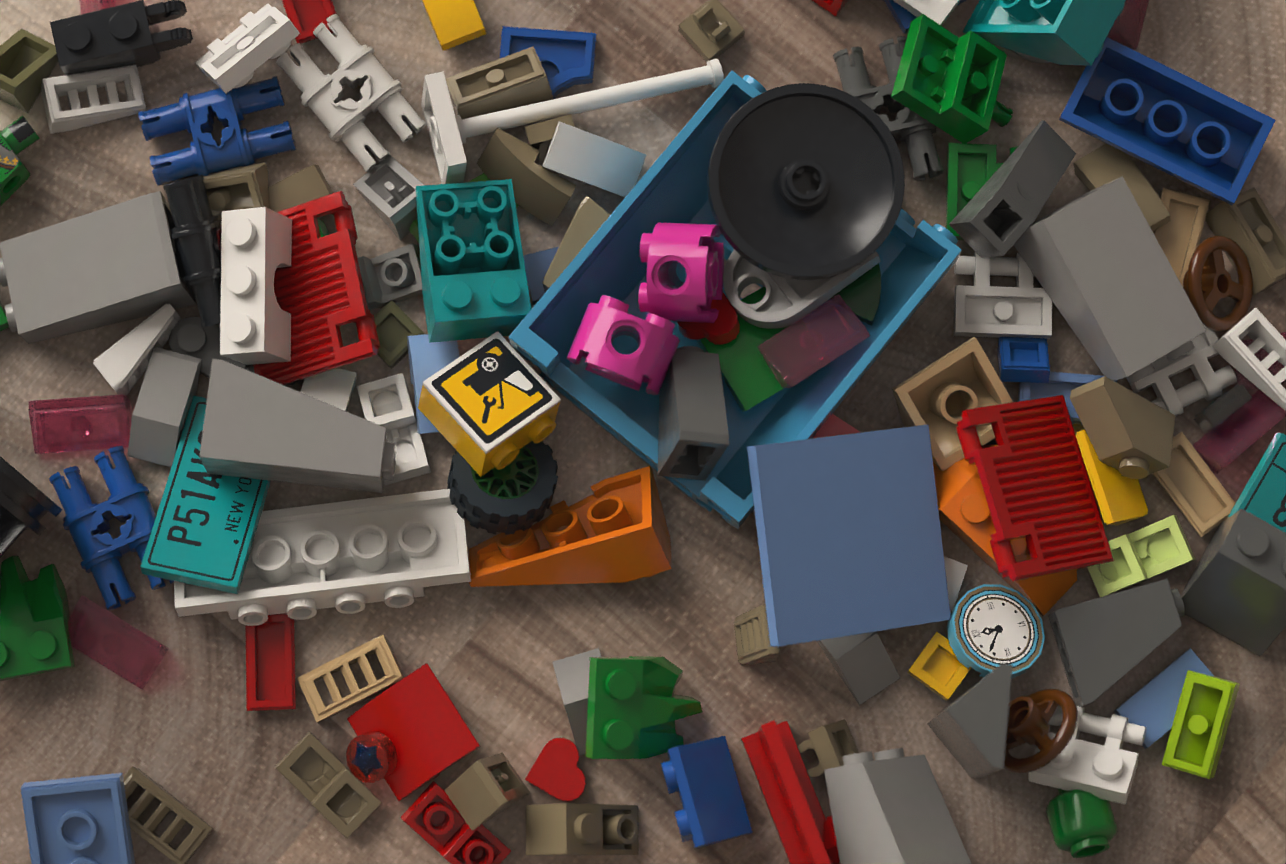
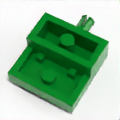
[891,14,1013,144]

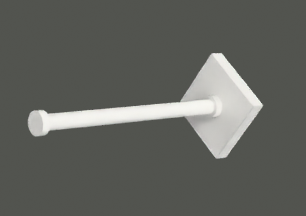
[421,59,724,184]

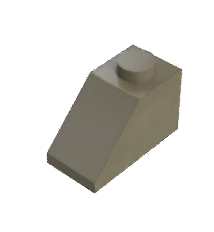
[1070,376,1176,480]

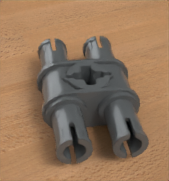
[833,36,944,181]

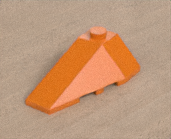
[469,466,672,587]

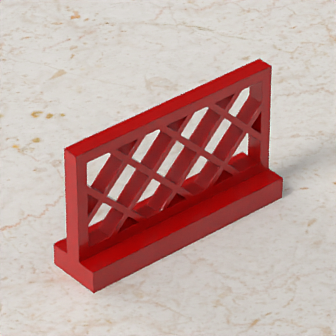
[741,720,835,864]

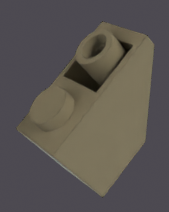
[526,803,639,856]

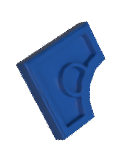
[500,26,597,124]

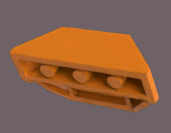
[933,444,1077,616]

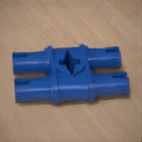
[138,76,296,186]
[49,446,174,610]

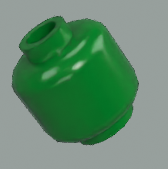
[1046,789,1117,858]

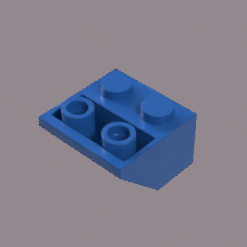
[661,736,752,850]

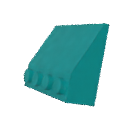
[963,0,1126,66]

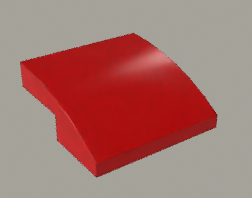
[347,663,481,801]

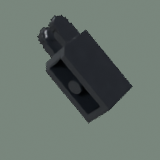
[50,0,193,75]

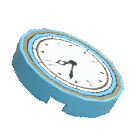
[947,584,1045,679]

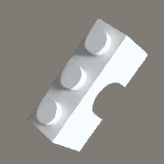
[220,207,292,365]

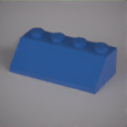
[1059,37,1276,206]

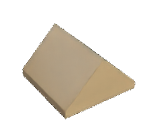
[892,337,1013,471]

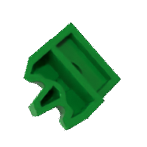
[0,556,75,681]
[585,656,703,759]

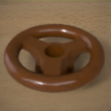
[1183,236,1253,332]
[1003,689,1078,773]

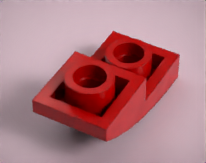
[400,781,511,864]

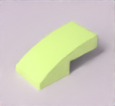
[1087,515,1196,597]

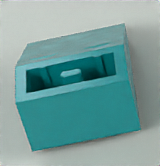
[415,179,531,343]

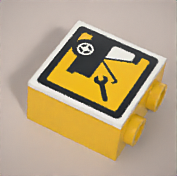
[418,331,561,477]

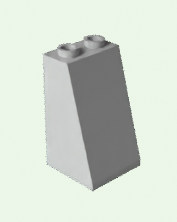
[1013,176,1206,384]
[0,191,196,344]
[199,359,396,493]
[824,748,971,864]

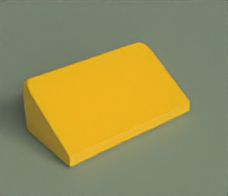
[1075,430,1148,526]

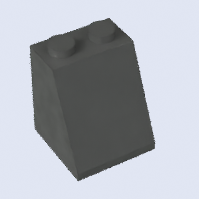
[1181,509,1286,656]

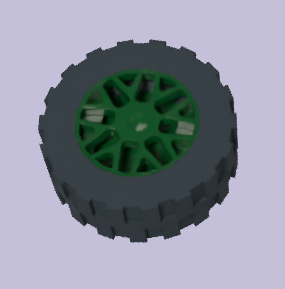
[448,441,558,535]

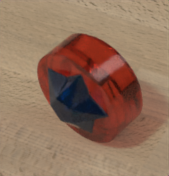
[346,731,397,783]

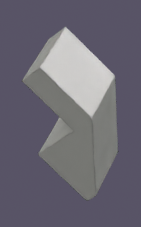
[127,347,201,467]

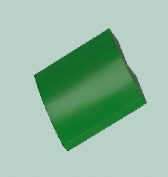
[696,286,828,412]

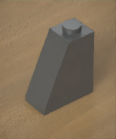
[658,346,729,481]
[1048,579,1185,707]

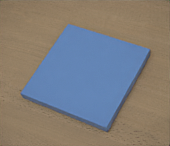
[747,425,951,647]

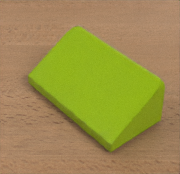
[1161,670,1240,779]

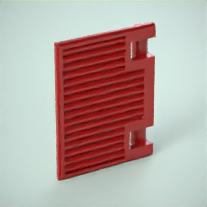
[253,191,380,385]
[956,395,1114,582]

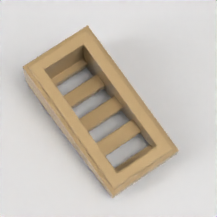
[297,634,404,723]

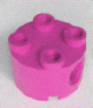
[638,222,724,323]
[567,295,680,395]

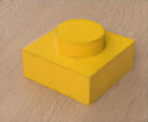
[907,631,972,701]

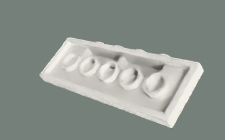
[174,489,471,626]

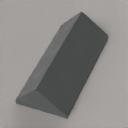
[927,663,1013,779]

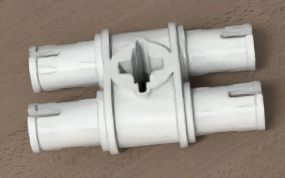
[276,14,427,172]

